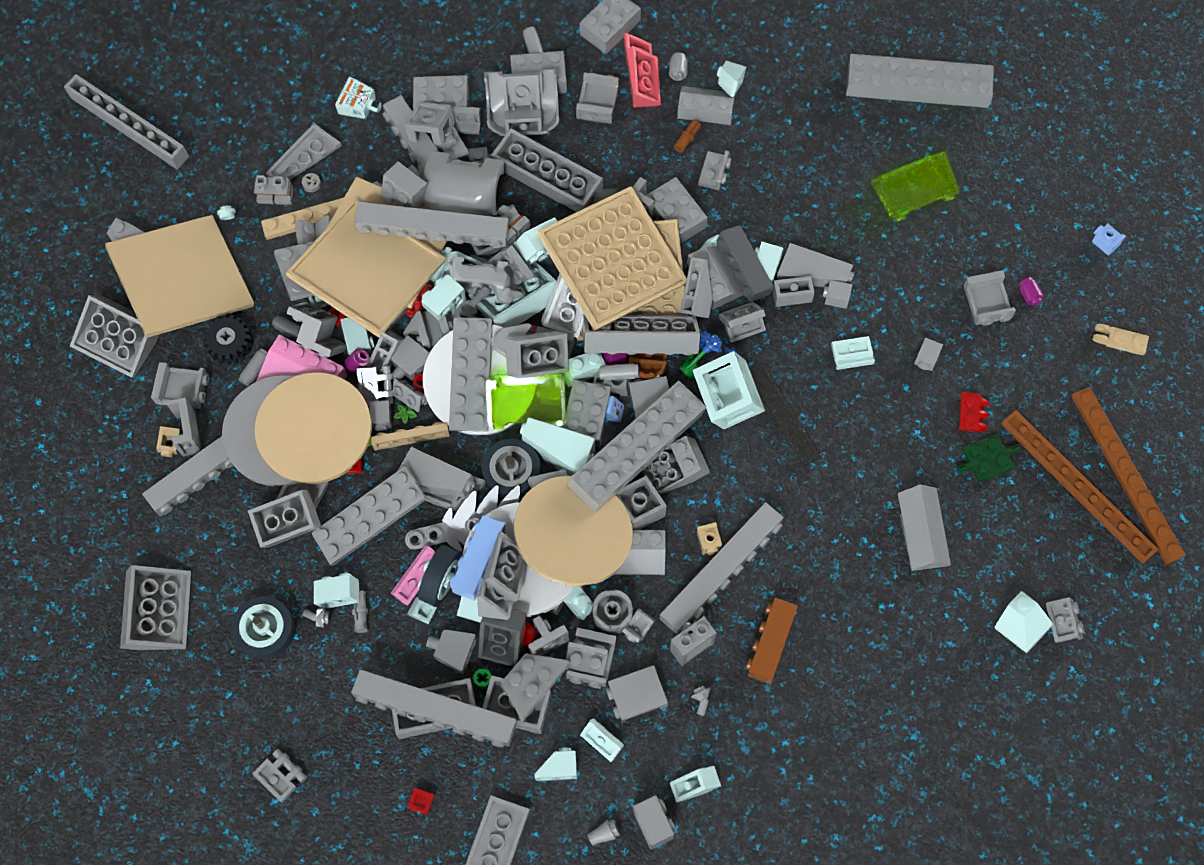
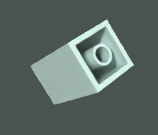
[520,417,595,476]

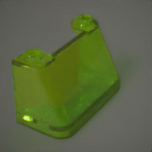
[870,151,960,222]
[486,373,566,430]

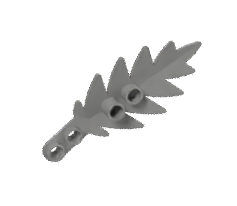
[405,485,520,551]

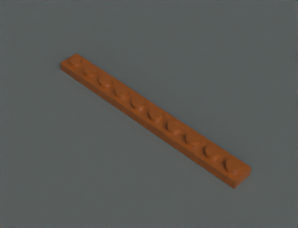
[1071,387,1186,565]
[1001,410,1158,564]

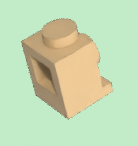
[156,426,181,457]
[696,522,722,555]

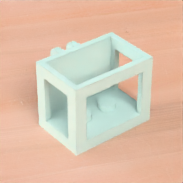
[693,351,765,429]

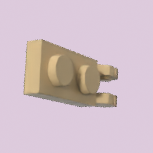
[1093,324,1149,355]

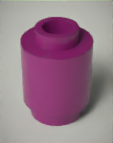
[1018,277,1044,306]
[344,348,370,373]

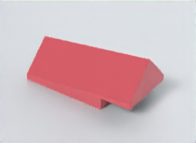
[624,33,661,107]

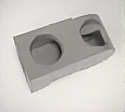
[593,372,630,396]

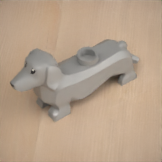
[447,256,523,304]

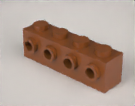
[746,598,798,684]

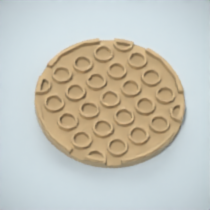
[255,373,372,484]
[513,476,633,586]

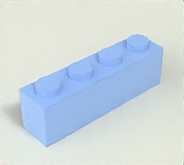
[450,515,507,601]

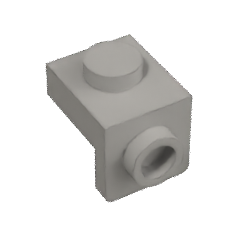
[622,609,655,642]

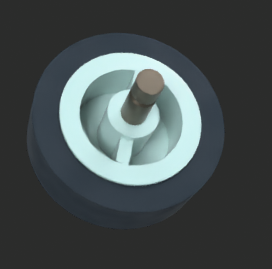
[418,545,461,607]
[231,596,295,659]

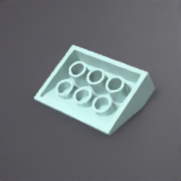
[468,262,556,328]

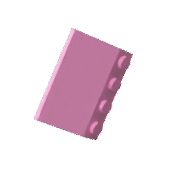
[256,335,347,382]

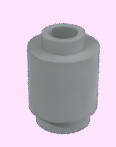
[669,53,688,81]

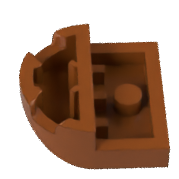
[629,353,667,379]

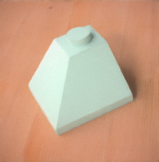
[995,591,1053,653]

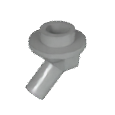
[303,608,329,628]
[691,686,710,716]

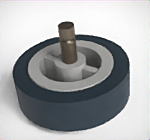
[482,439,541,498]

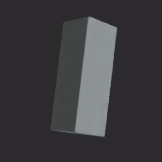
[898,484,951,571]
[477,531,527,620]

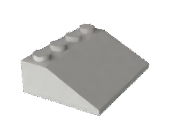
[70,295,159,378]
[120,565,191,650]

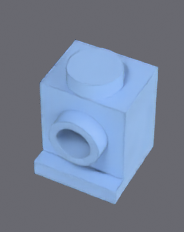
[1092,224,1126,256]

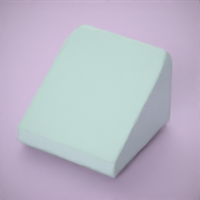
[408,597,437,624]

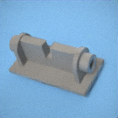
[393,379,428,412]

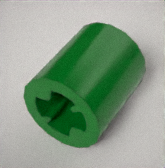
[473,668,492,690]

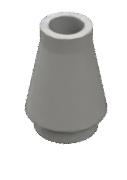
[588,819,620,845]

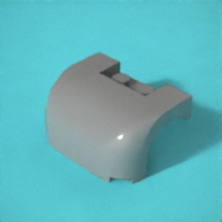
[484,68,559,136]
[423,151,504,216]

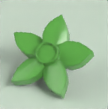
[394,404,417,425]

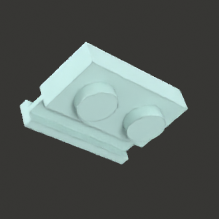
[831,336,875,370]

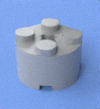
[593,590,633,635]

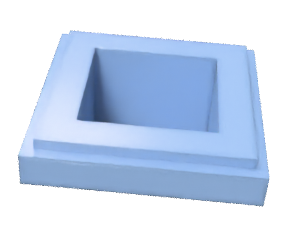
[606,396,624,422]

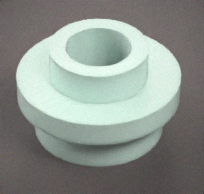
[217,206,236,220]

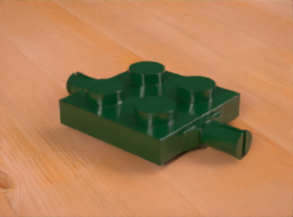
[956,434,1020,483]

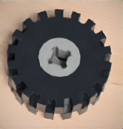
[202,315,253,365]

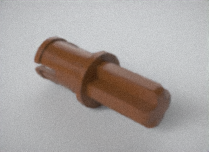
[673,120,701,153]

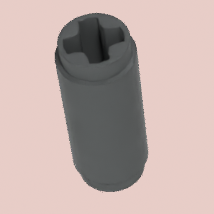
[272,315,301,340]

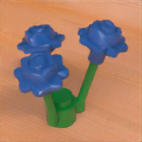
[680,331,739,379]

